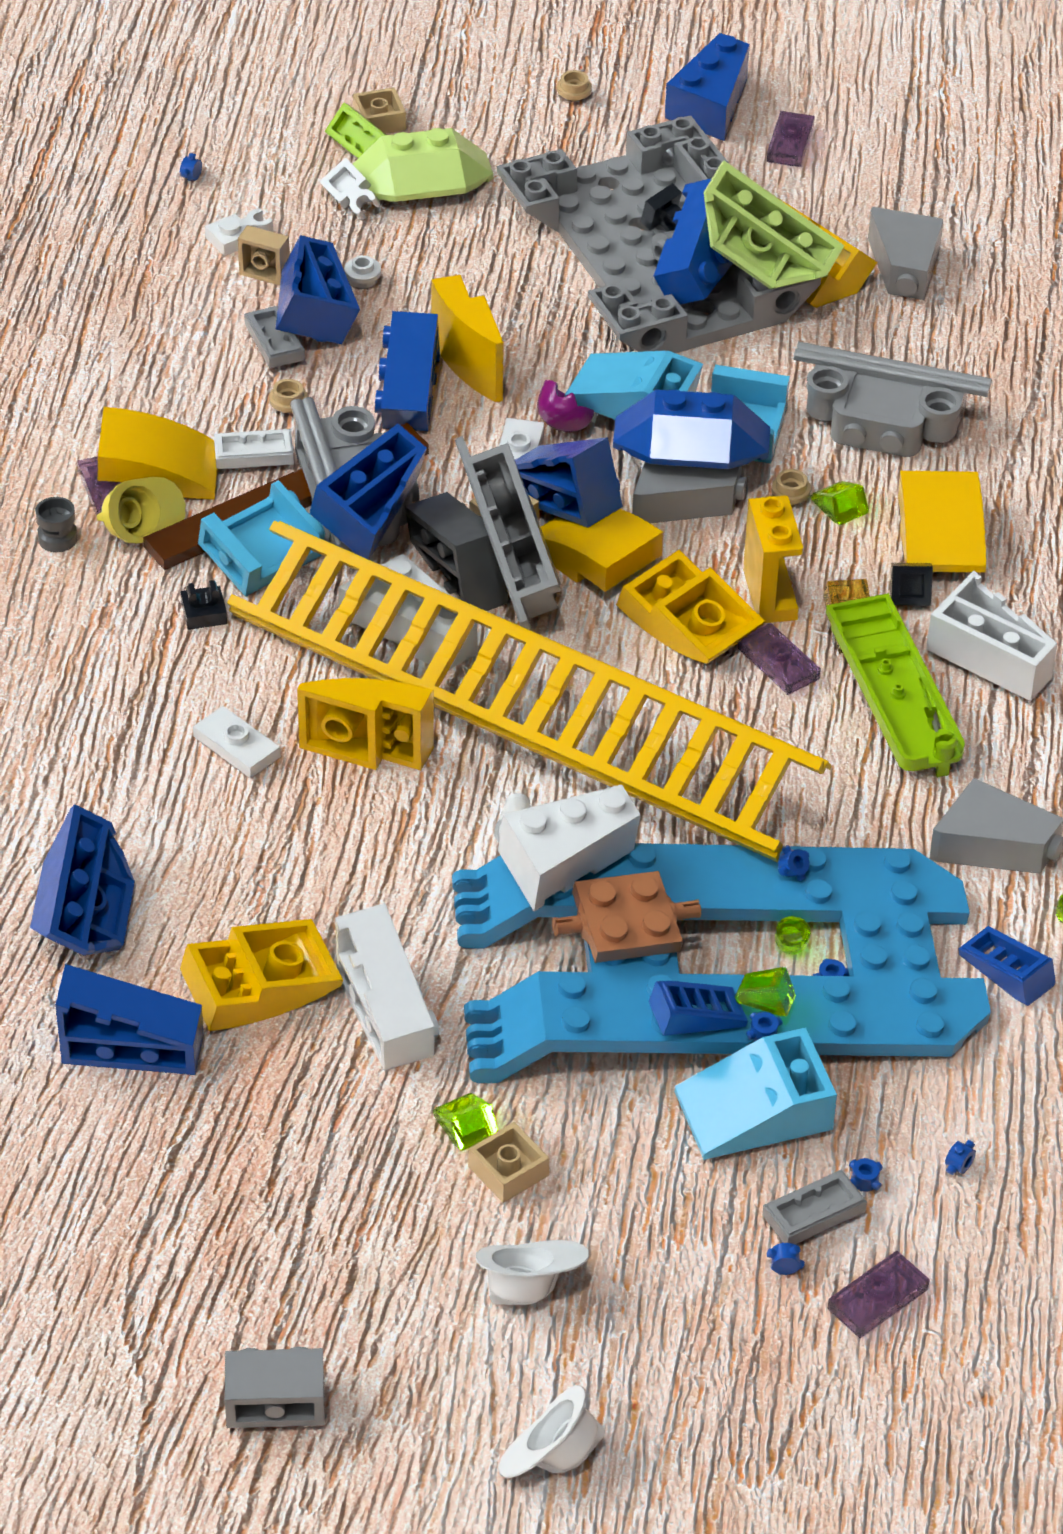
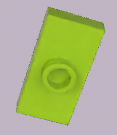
[325,102,387,158]

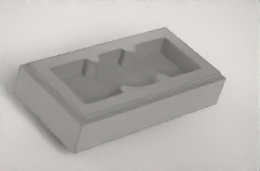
[244,306,305,369]
[762,1169,867,1245]

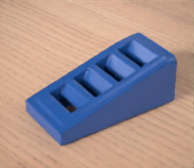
[958,926,1056,1006]
[648,981,748,1036]

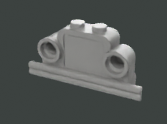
[793,342,992,457]
[290,397,419,553]
[455,436,561,629]

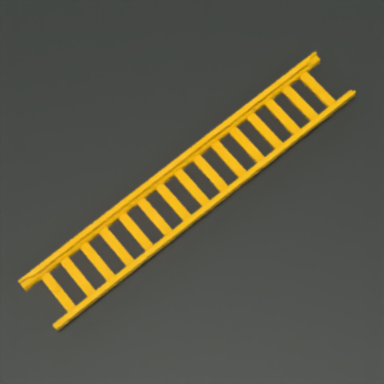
[227,520,832,863]

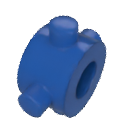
[180,153,202,181]
[778,845,809,881]
[813,958,849,976]
[746,1012,783,1041]
[945,1140,976,1175]
[849,1158,883,1192]
[766,1243,805,1275]

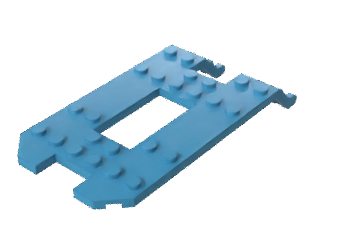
[452,843,991,1083]

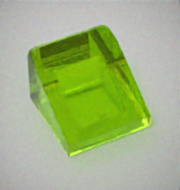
[810,481,869,525]
[735,967,796,1016]
[432,1093,498,1150]

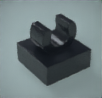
[640,183,682,232]
[890,563,933,606]
[180,580,227,630]

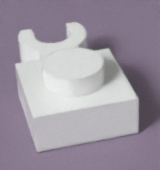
[319,158,380,220]
[205,208,273,256]

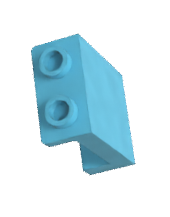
[711,364,790,464]
[198,480,325,597]

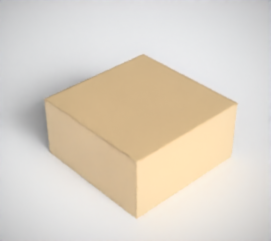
[353,87,406,134]
[238,225,290,285]
[468,1122,549,1203]

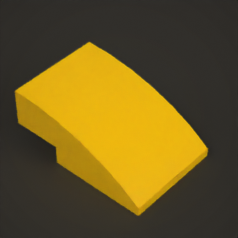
[431,275,504,402]
[97,407,217,500]
[898,470,986,573]
[541,509,663,592]
[616,549,765,664]
[297,678,434,771]
[180,919,343,1031]

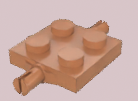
[552,871,701,963]

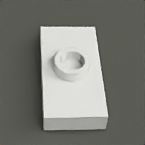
[499,418,544,459]
[214,429,294,469]
[193,706,281,778]

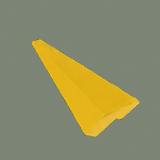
[775,196,878,308]

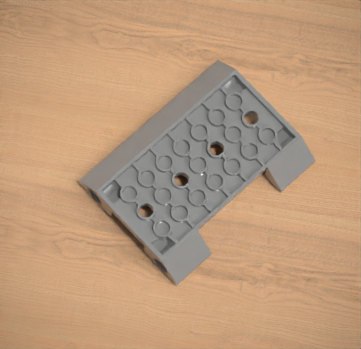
[497,115,821,353]

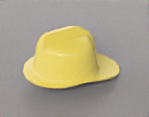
[96,477,186,544]

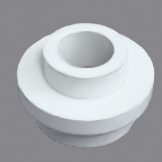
[344,255,381,289]

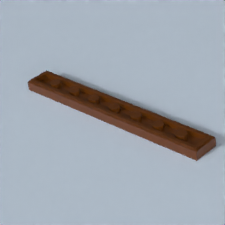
[143,423,429,570]

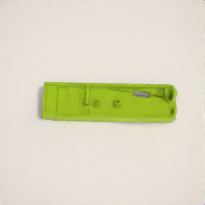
[826,593,965,778]

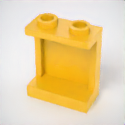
[743,495,803,623]

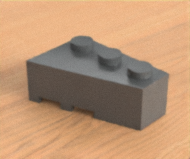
[405,492,509,611]

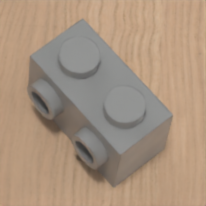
[225,1347,325,1428]

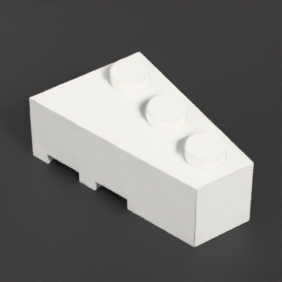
[338,554,477,669]
[926,570,1057,701]
[498,785,641,911]
[335,903,439,1071]

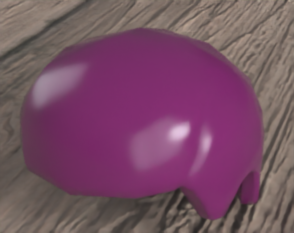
[537,380,594,432]

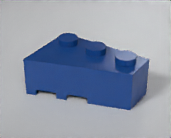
[665,33,750,141]
[654,178,733,305]
[275,235,360,345]
[375,311,440,432]
[55,964,204,1075]

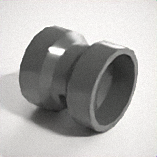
[35,497,77,552]

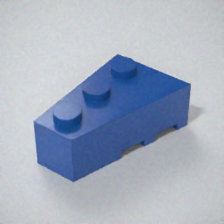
[309,423,427,560]
[515,437,623,528]

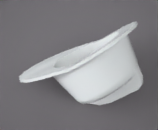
[476,1240,589,1305]
[498,1385,605,1478]

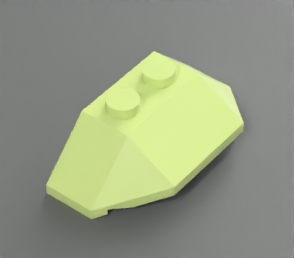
[353,128,493,202]
[704,160,845,289]

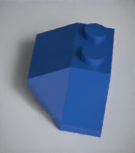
[613,389,770,469]
[30,804,135,956]

